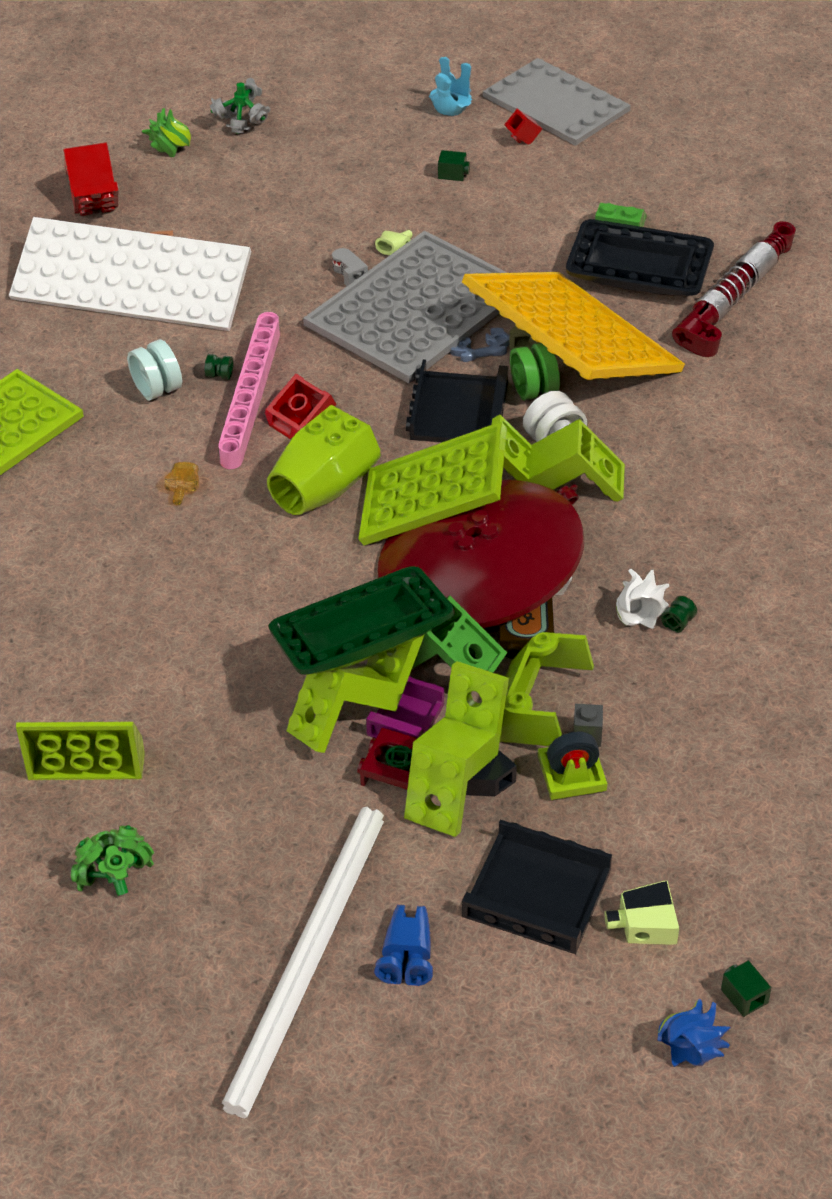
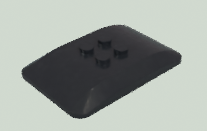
[566,219,714,296]

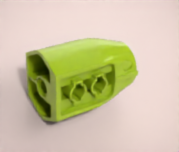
[267,405,381,515]

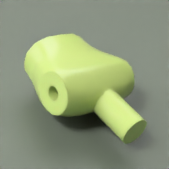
[375,230,413,255]

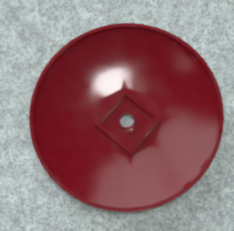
[378,480,584,628]

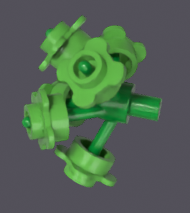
[71,825,154,896]

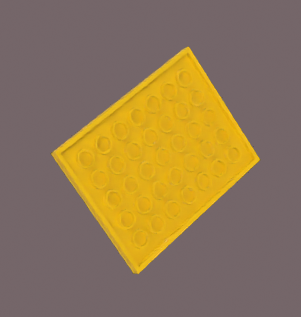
[462,272,685,380]

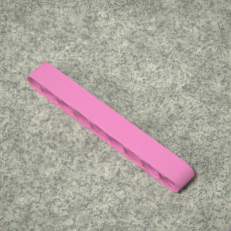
[218,312,280,469]

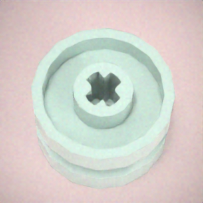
[127,339,182,401]

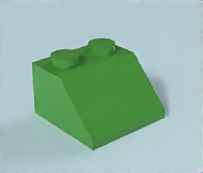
[595,203,647,227]

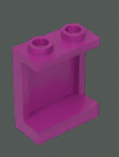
[366,676,444,738]

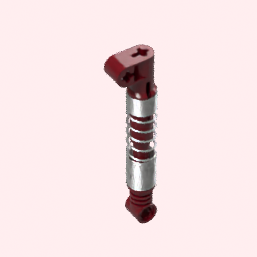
[672,221,796,357]

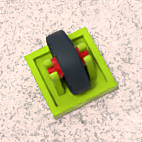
[538,732,607,800]

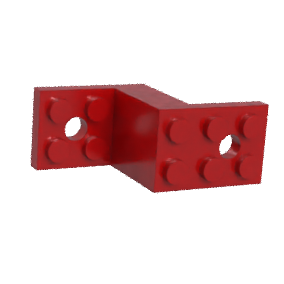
[63,142,119,216]

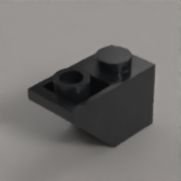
[466,750,517,797]

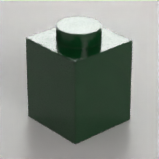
[438,150,470,181]
[721,960,772,1017]

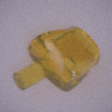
[164,462,199,505]

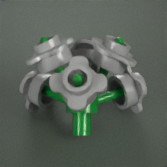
[210,78,271,134]

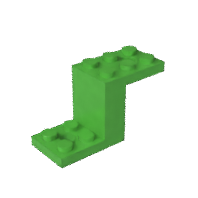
[394,596,507,673]

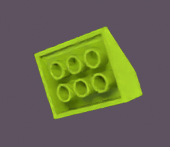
[16,722,145,780]

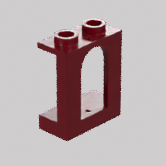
[357,728,418,790]

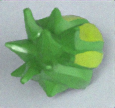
[142,108,191,157]

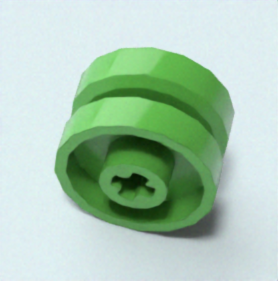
[510,343,560,401]

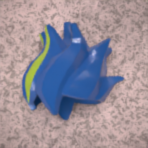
[657,999,731,1067]

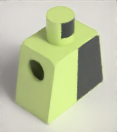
[605,881,679,945]

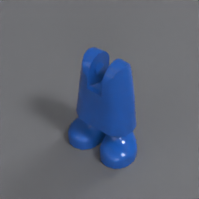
[374,904,433,986]

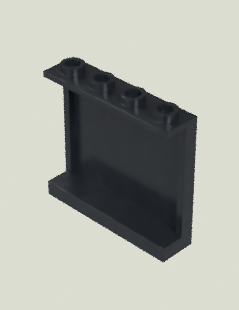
[406,359,509,443]
[462,819,612,955]

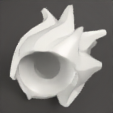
[616,569,669,629]

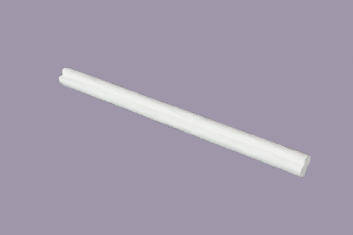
[222,807,384,1118]

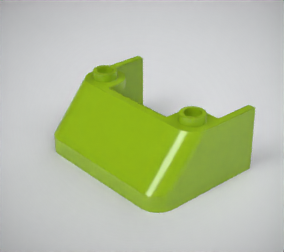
[500,632,594,746]

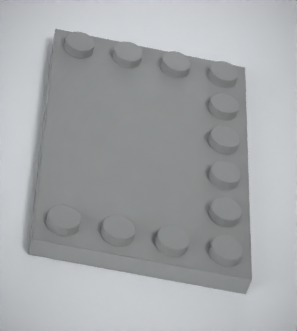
[483,58,631,146]

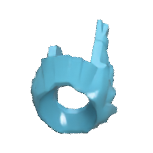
[429,57,472,116]

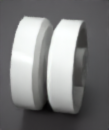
[523,391,587,442]

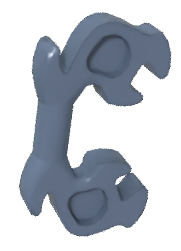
[450,328,509,362]

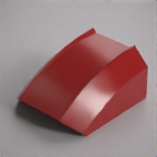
[265,374,337,439]

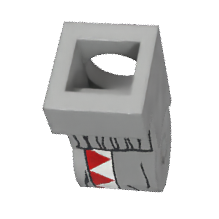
[332,248,368,286]

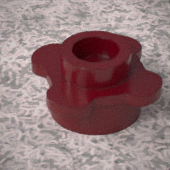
[557,485,579,505]

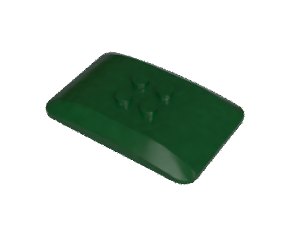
[268,566,455,675]

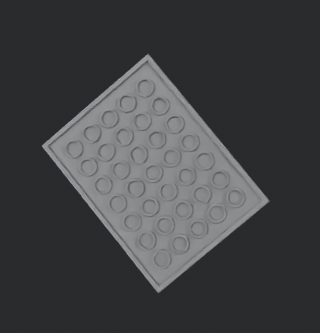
[303,231,507,383]

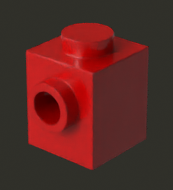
[504,108,543,145]

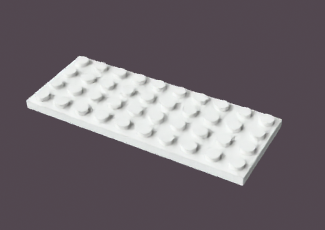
[9,217,251,331]

